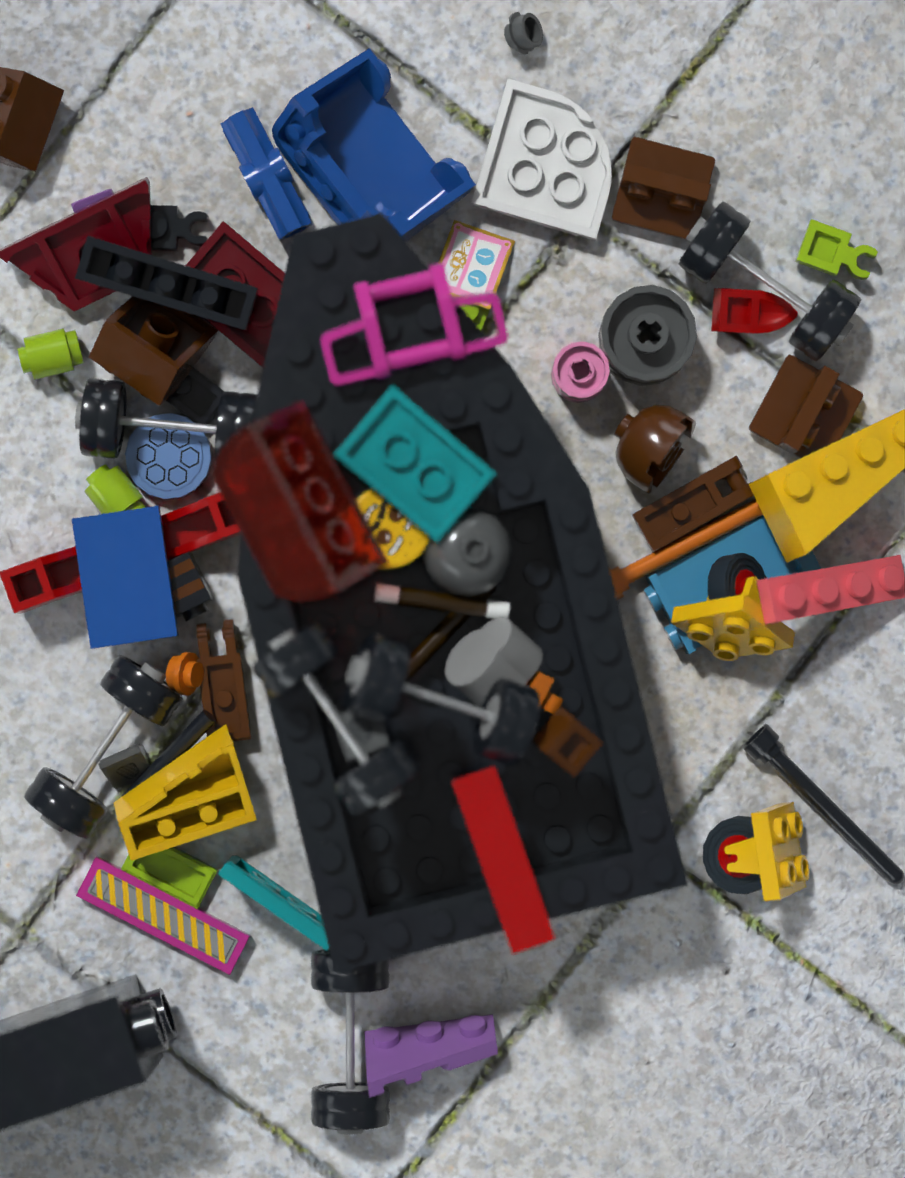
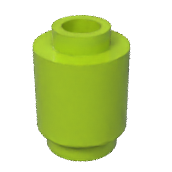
[17,328,84,380]
[84,464,146,514]

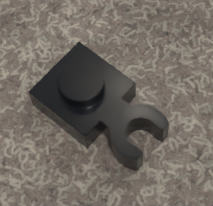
[151,205,209,251]

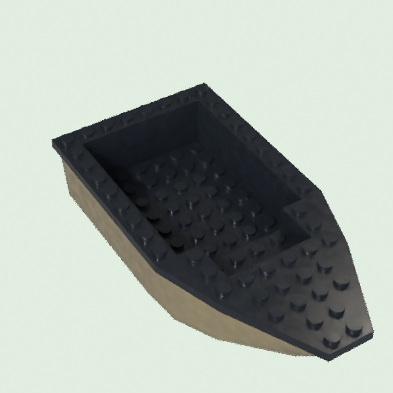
[237,214,688,972]

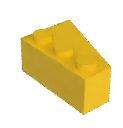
[113,724,257,861]

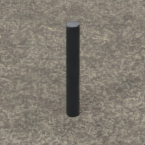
[120,709,216,798]

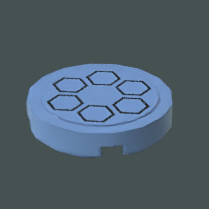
[125,413,212,500]

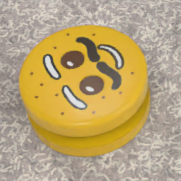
[345,488,430,569]

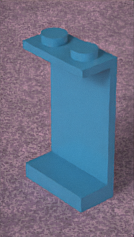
[643,515,822,654]

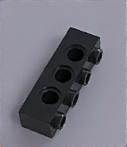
[75,236,259,331]

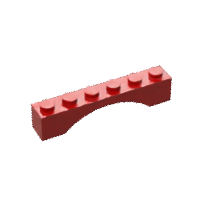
[0,483,245,614]

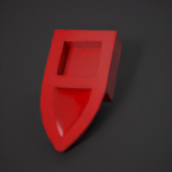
[711,288,798,334]

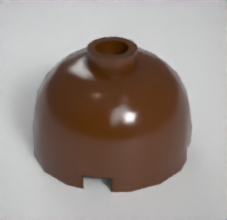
[614,405,696,494]

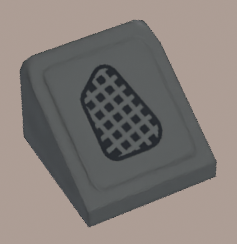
[335,711,390,760]
[98,743,151,789]

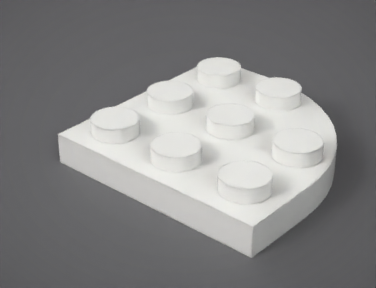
[471,79,612,241]

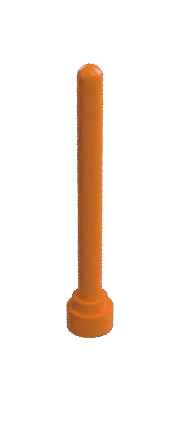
[609,499,763,600]

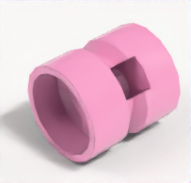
[551,341,610,403]

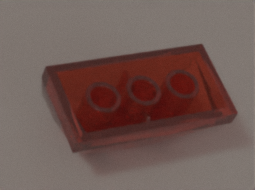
[211,400,389,602]

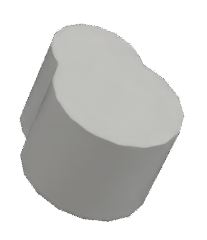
[445,617,543,708]

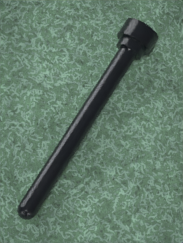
[743,724,904,884]

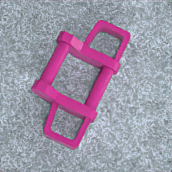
[321,262,508,385]

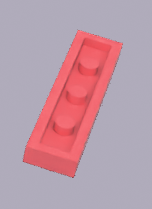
[757,555,905,624]

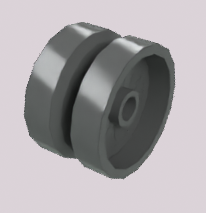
[598,285,697,386]

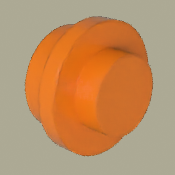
[166,652,204,696]

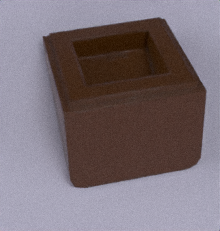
[533,708,604,777]

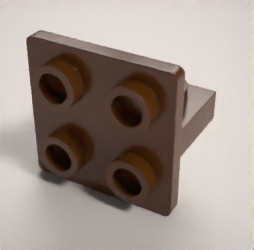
[611,137,715,241]
[749,355,863,458]

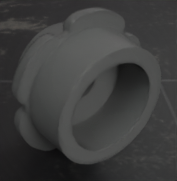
[504,12,543,55]

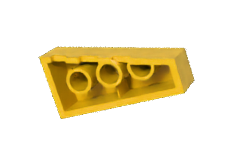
[748,409,905,563]

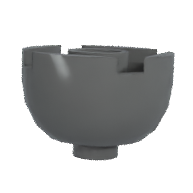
[421,507,512,597]

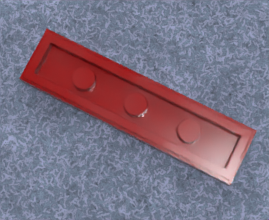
[452,765,555,955]

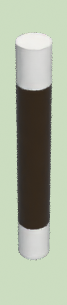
[374,583,510,619]

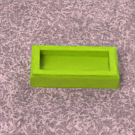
[121,847,218,909]

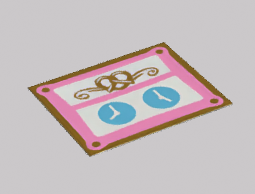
[438,220,515,310]

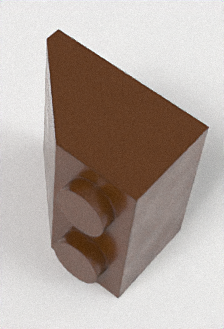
[88,296,218,406]

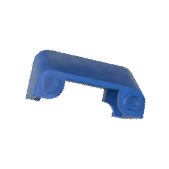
[272,48,476,242]

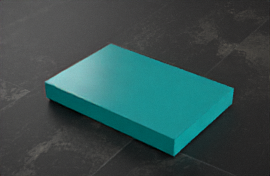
[333,385,497,543]
[218,855,329,951]

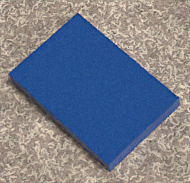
[72,506,179,649]

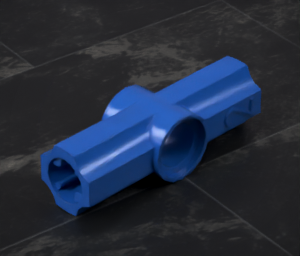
[221,107,313,241]

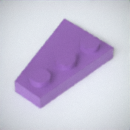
[364,1014,498,1097]

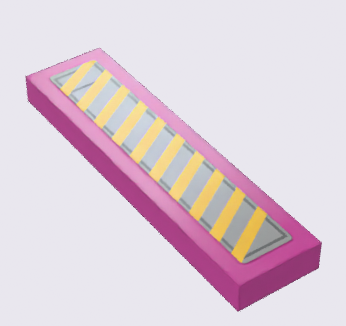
[76,856,250,975]

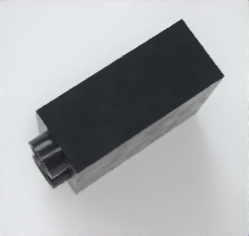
[0,974,177,1131]

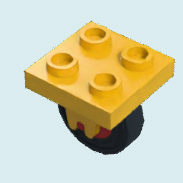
[671,553,795,661]
[703,802,810,901]

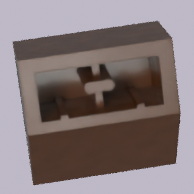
[0,67,64,172]

